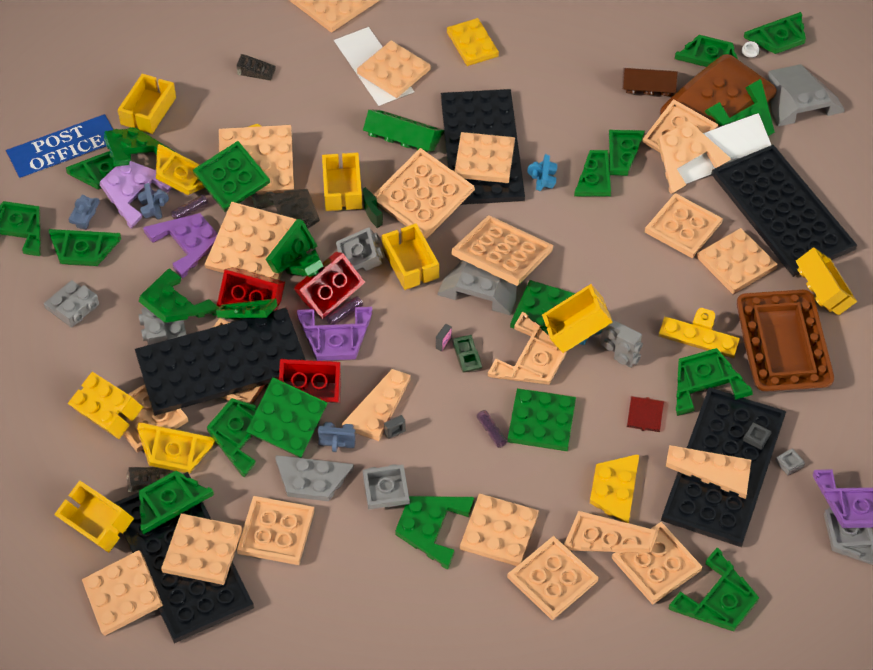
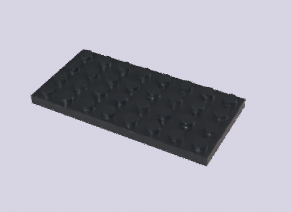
[441,89,525,205]
[711,145,857,277]
[135,308,306,416]
[661,387,786,547]
[114,472,254,644]

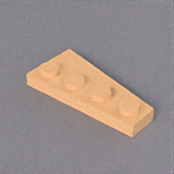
[342,369,410,441]
[666,445,751,499]
[564,511,658,553]

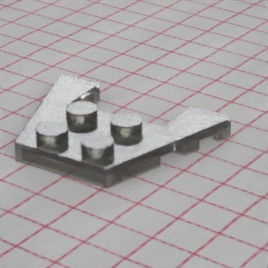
[251,189,320,229]

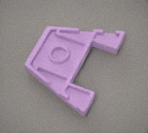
[100,161,173,229]

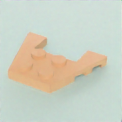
[657,121,731,194]
[488,312,567,385]

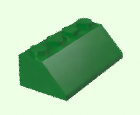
[363,109,444,152]

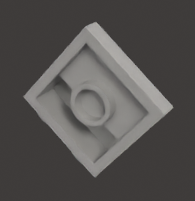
[336,227,385,271]
[44,280,99,328]
[138,308,186,345]
[601,319,643,368]
[363,464,410,510]

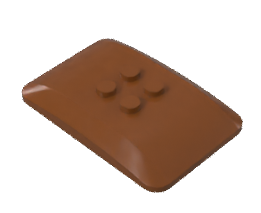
[660,54,777,128]
[737,290,834,391]

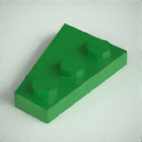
[609,130,645,176]
[574,150,611,196]
[265,219,317,274]
[285,249,324,277]
[216,298,278,319]

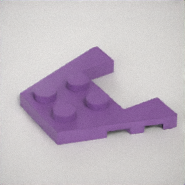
[143,213,218,279]
[297,307,373,361]
[813,469,873,528]

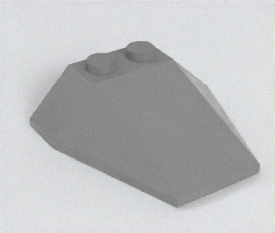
[768,64,845,127]
[438,260,516,315]

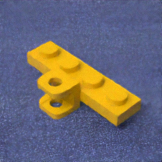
[659,308,740,358]

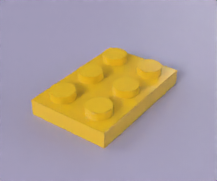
[447,18,499,66]

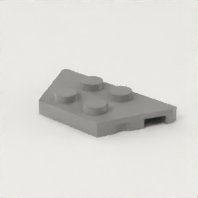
[275,455,354,501]
[824,508,873,565]

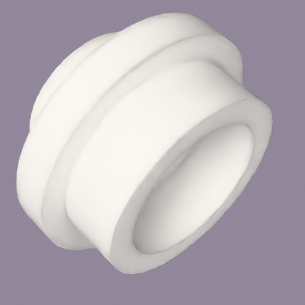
[742,41,759,57]

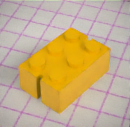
[118,74,176,134]
[322,153,362,211]
[382,223,439,290]
[796,247,857,315]
[542,284,613,353]
[68,371,143,439]
[54,480,134,553]

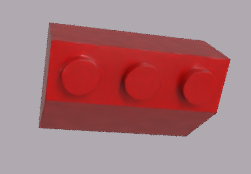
[293,252,365,319]
[217,267,285,311]
[279,359,341,403]

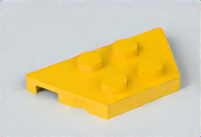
[155,144,205,195]
[137,423,215,474]
[590,455,639,523]

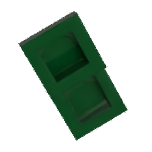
[362,187,383,228]
[452,335,482,373]

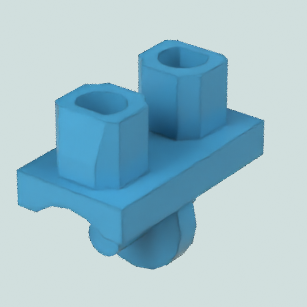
[527,154,558,191]

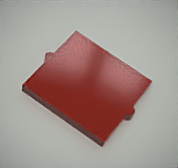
[627,396,664,432]

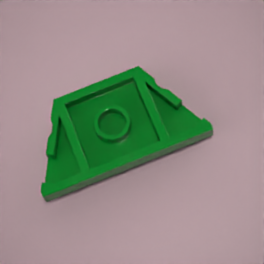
[744,12,806,54]
[674,35,738,67]
[66,151,131,190]
[49,229,121,266]
[139,471,214,534]

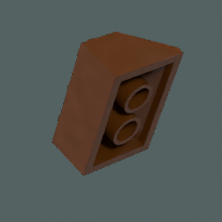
[622,68,678,96]

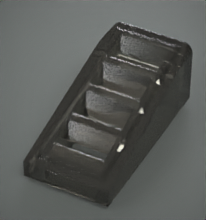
[237,54,276,81]
[127,467,170,492]

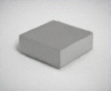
[775,448,805,475]

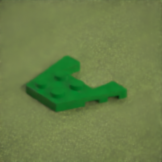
[705,79,775,136]
[104,127,177,167]
[0,201,41,256]
[139,268,219,323]
[676,348,753,416]
[207,398,257,477]
[395,496,474,569]
[668,548,759,632]

